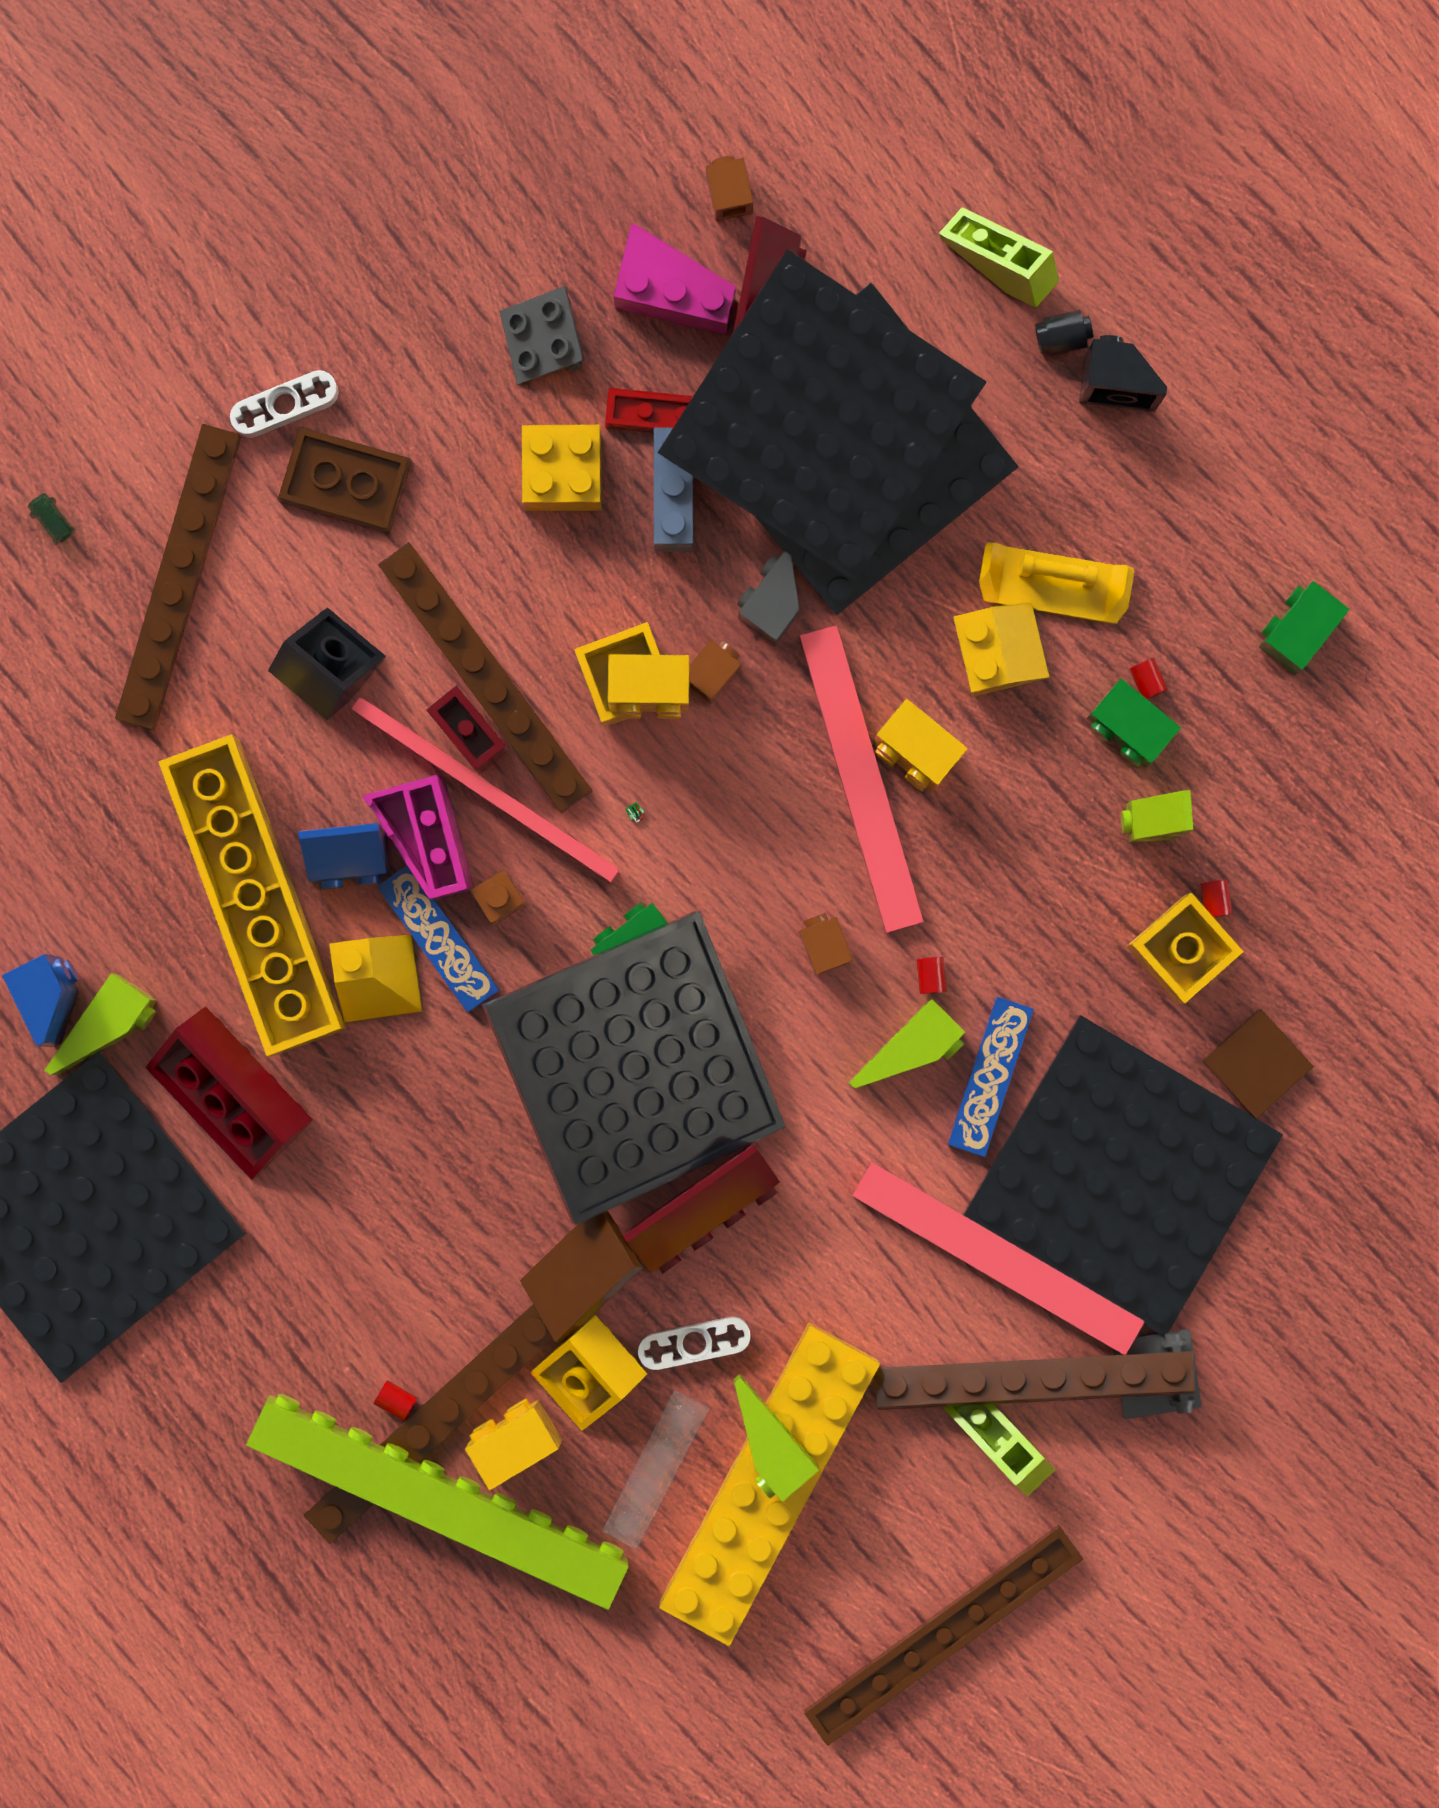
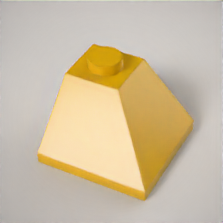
[329,935,423,1023]

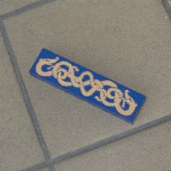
[377,865,500,1013]
[947,996,1034,1157]

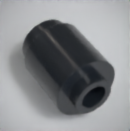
[1035,309,1094,356]

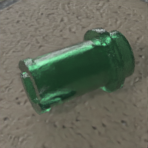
[27,493,76,545]

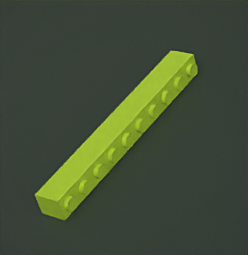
[246,1394,629,1610]

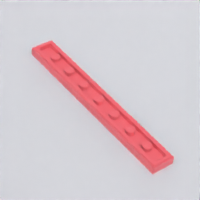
[799,625,924,933]
[351,697,620,884]
[852,1162,1145,1355]

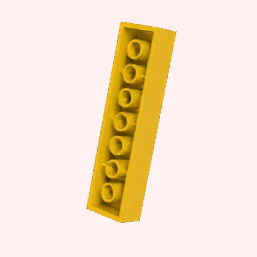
[158,734,346,1057]
[659,1322,880,1646]

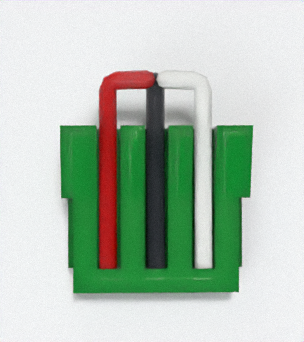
[625,802,645,823]

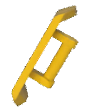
[979,542,1134,624]

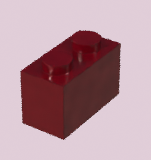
[426,685,509,775]

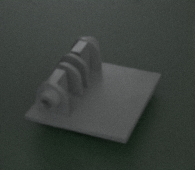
[499,286,585,385]
[1113,1329,1202,1419]

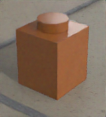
[706,156,753,221]
[689,639,741,704]
[470,869,527,926]
[799,913,853,976]

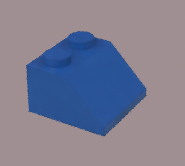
[298,823,391,890]
[2,954,79,1047]

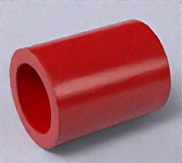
[1129,658,1168,700]
[1200,879,1233,917]
[916,957,947,994]
[373,1380,418,1422]

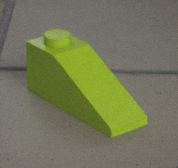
[939,207,1059,308]
[1121,790,1193,843]
[44,973,157,1075]
[848,999,965,1089]
[734,1374,819,1502]
[943,1404,1056,1497]

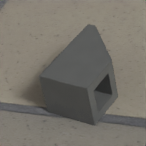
[737,551,799,646]

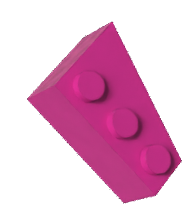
[613,223,736,335]
[362,775,474,901]

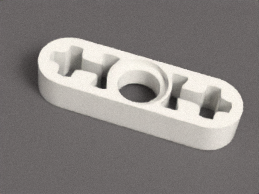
[230,370,339,438]
[638,1316,750,1370]

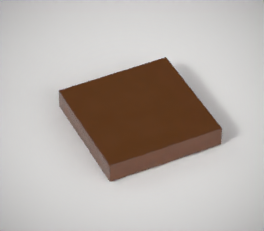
[1202,1009,1314,1119]

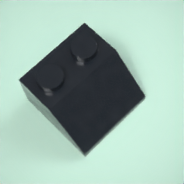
[1079,335,1167,412]
[268,607,386,720]

